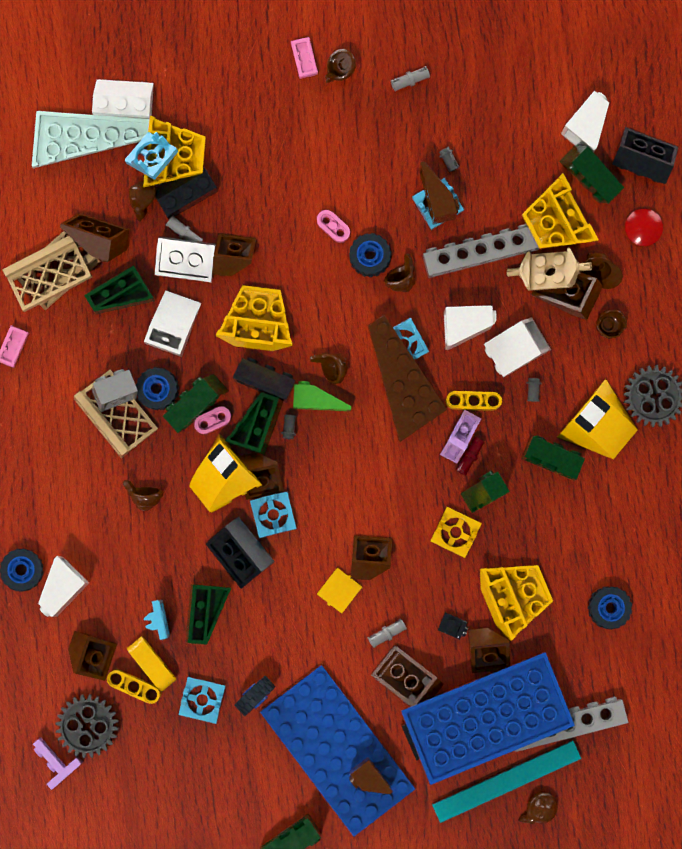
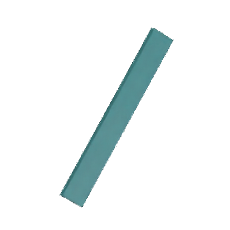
[432,740,581,823]

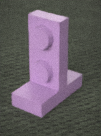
[440,410,481,464]
[33,737,83,790]

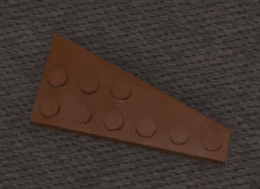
[367,315,447,442]

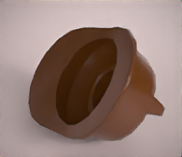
[581,253,623,289]

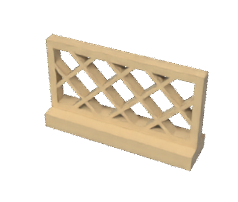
[18,231,101,310]
[2,236,92,312]
[74,370,158,459]

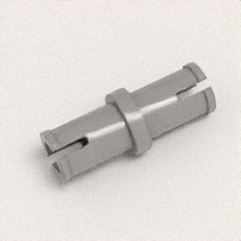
[391,66,430,92]
[166,216,203,242]
[367,619,407,648]

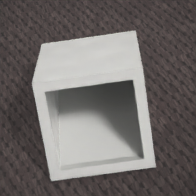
[561,91,609,153]
[444,306,496,350]
[484,317,551,377]
[38,556,89,617]

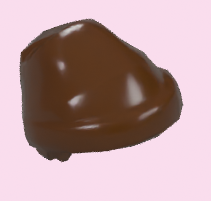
[325,49,356,83]
[129,181,157,222]
[384,254,415,292]
[310,353,348,384]
[123,480,163,511]
[518,792,558,824]

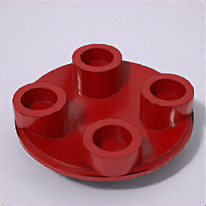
[625,209,663,247]

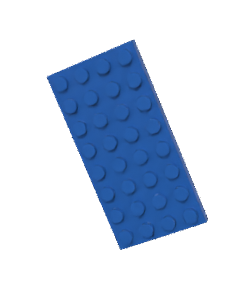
[401,652,575,785]
[260,665,415,836]

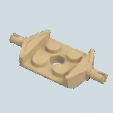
[507,248,592,291]

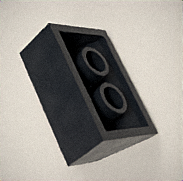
[612,127,678,184]
[155,166,218,220]
[232,357,296,403]
[206,517,275,589]

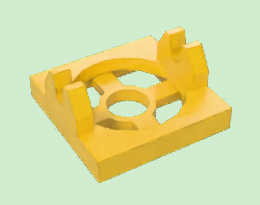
[430,507,482,558]

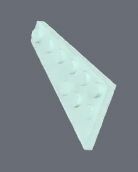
[32,111,149,168]

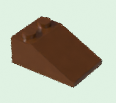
[419,162,459,225]
[60,213,129,262]
[531,268,603,320]
[371,645,444,707]

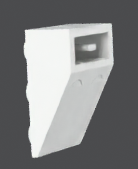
[144,290,201,357]

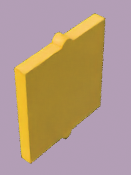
[317,568,362,613]

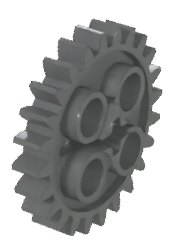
[623,365,682,428]
[55,694,119,758]

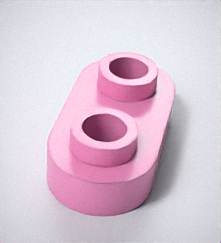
[317,210,350,243]
[194,407,231,434]

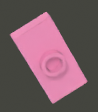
[291,37,318,79]
[0,325,29,368]

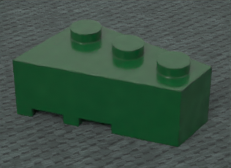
[559,145,624,204]
[84,265,155,314]
[163,374,229,433]
[225,392,283,455]
[521,435,585,481]
[460,471,510,513]
[185,584,231,645]
[260,814,321,849]

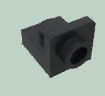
[438,613,469,640]

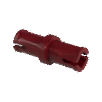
[456,437,485,476]

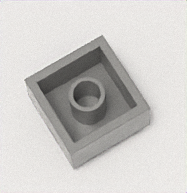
[92,369,138,412]

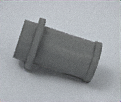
[439,147,460,173]
[526,378,542,402]
[281,415,297,440]

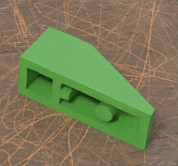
[293,381,351,411]

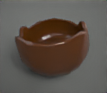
[596,310,627,339]

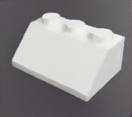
[92,80,154,119]

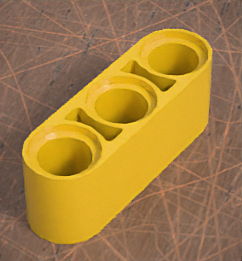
[445,391,502,411]
[127,636,177,692]
[107,669,161,704]

